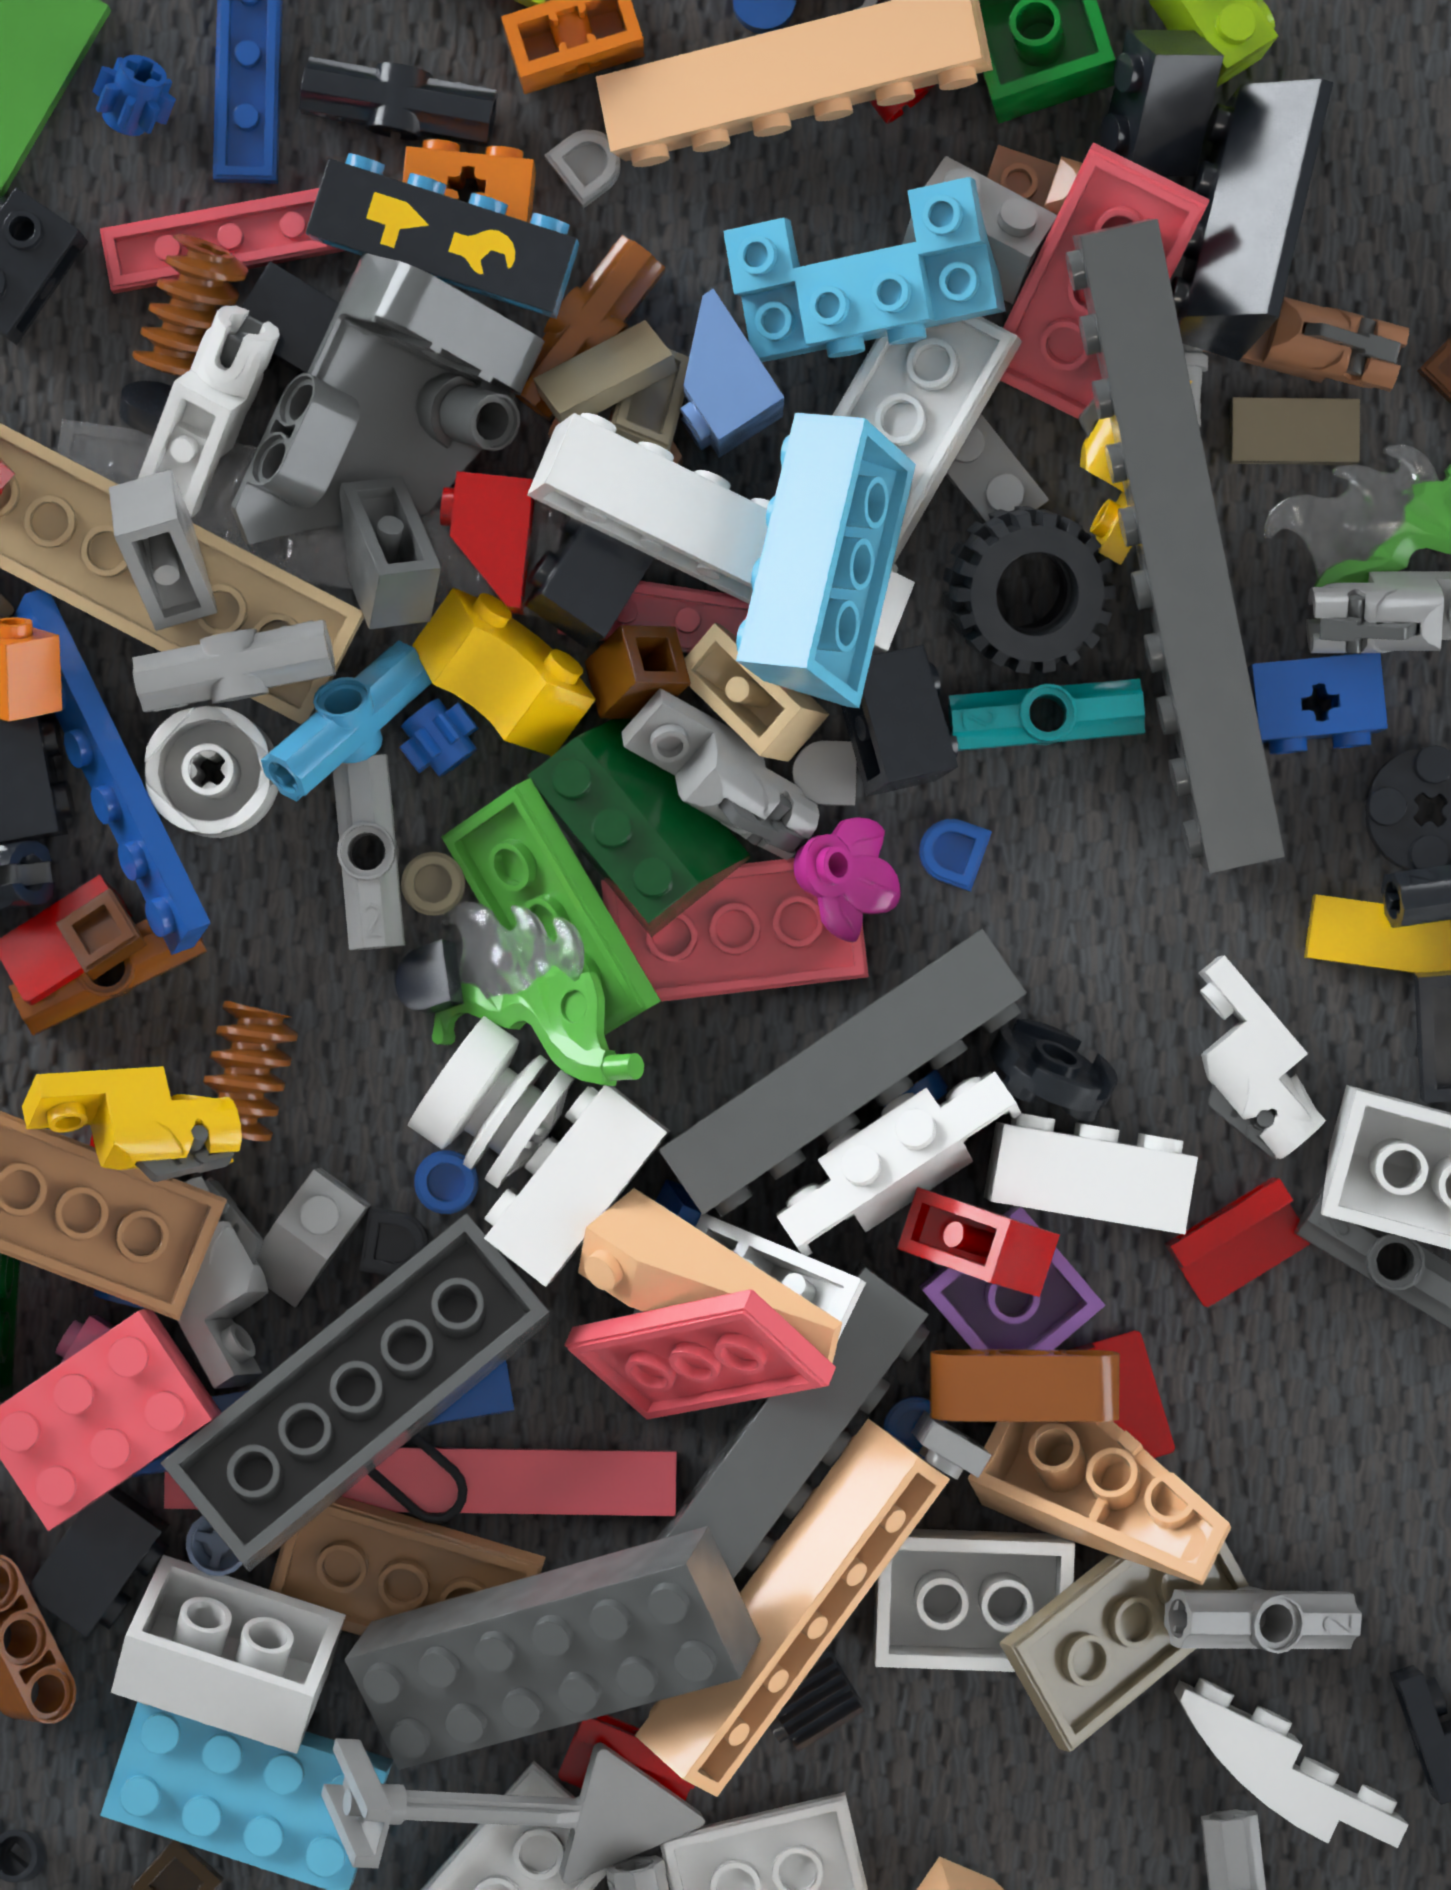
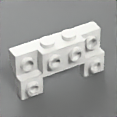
[776,1071,1021,1256]

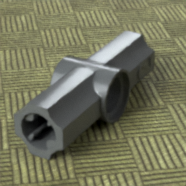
[1294,1186,1451,1329]

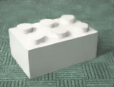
[484,1085,670,1287]
[983,1113,1198,1234]
[873,1529,1075,1672]
[111,1555,346,1754]

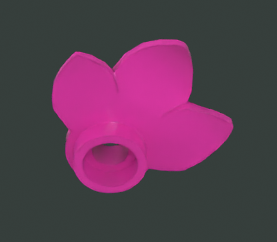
[793,817,901,942]

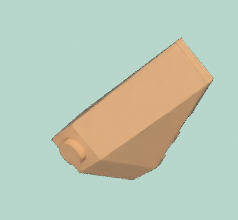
[578,1188,842,1364]
[968,1421,1231,1585]

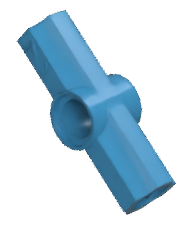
[261,640,432,802]

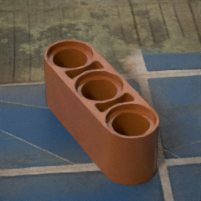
[930,1349,1120,1422]
[0,1555,77,1723]

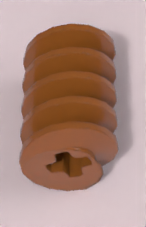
[132,234,248,377]
[203,1001,299,1142]

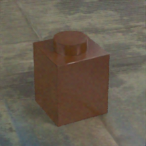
[585,625,691,719]

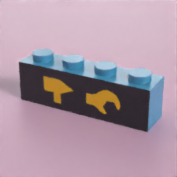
[305,153,580,319]

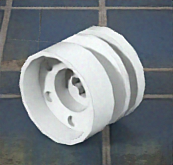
[407,1016,574,1188]

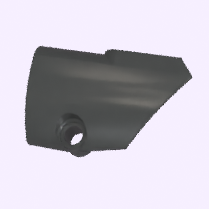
[231,253,545,545]

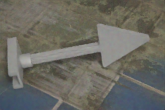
[321,1738,705,1884]

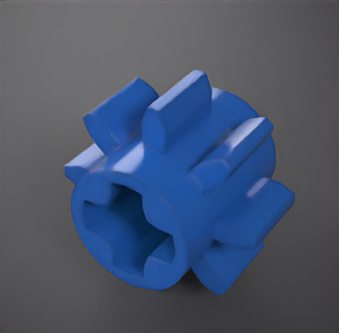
[92,55,176,136]
[399,698,479,778]

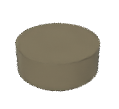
[401,852,466,916]

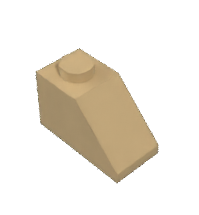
[684,623,829,762]

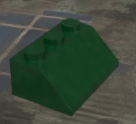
[527,719,751,937]

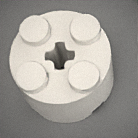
[144,706,278,838]

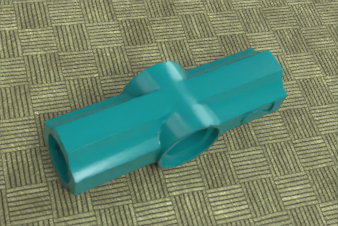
[948,679,1145,751]

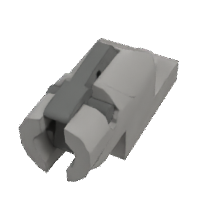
[1306,571,1451,654]
[622,688,820,860]
[177,1176,269,1389]

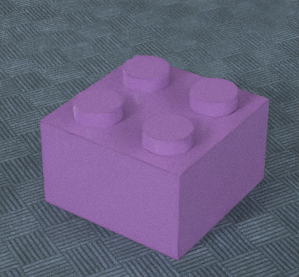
[919,1206,1106,1350]

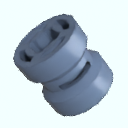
[186,1515,242,1576]

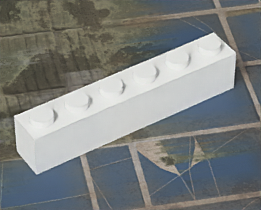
[527,413,915,655]

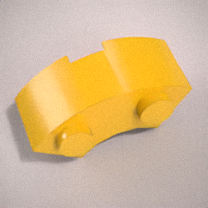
[412,587,595,756]

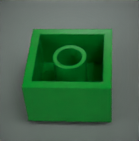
[979,0,1116,124]

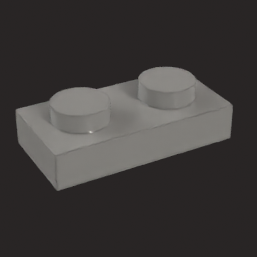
[946,414,1049,523]
[911,1410,992,1480]

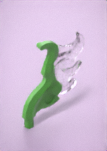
[1264,444,1451,619]
[432,901,644,1086]

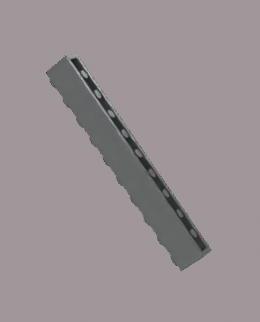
[1065,219,1285,874]

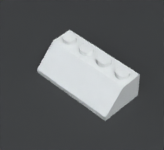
[1321,1085,1451,1250]

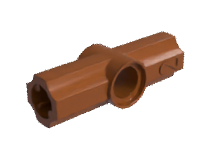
[516,235,666,422]
[8,919,208,1036]

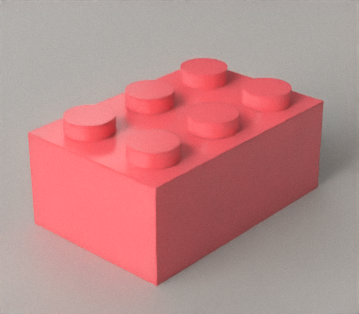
[0,1309,222,1531]

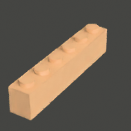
[596,0,993,167]
[635,1418,950,1797]

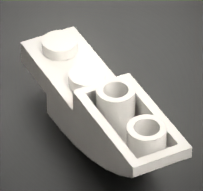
[1174,1678,1408,1848]

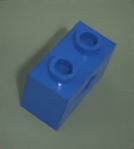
[1247,653,1388,755]

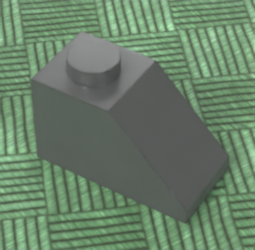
[339,476,441,629]

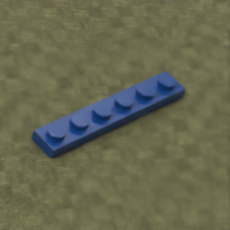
[13,589,210,955]

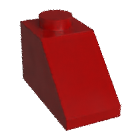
[440,471,535,614]
[897,1187,1060,1297]

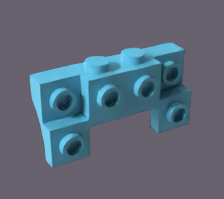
[723,177,1006,362]

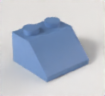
[680,289,784,458]

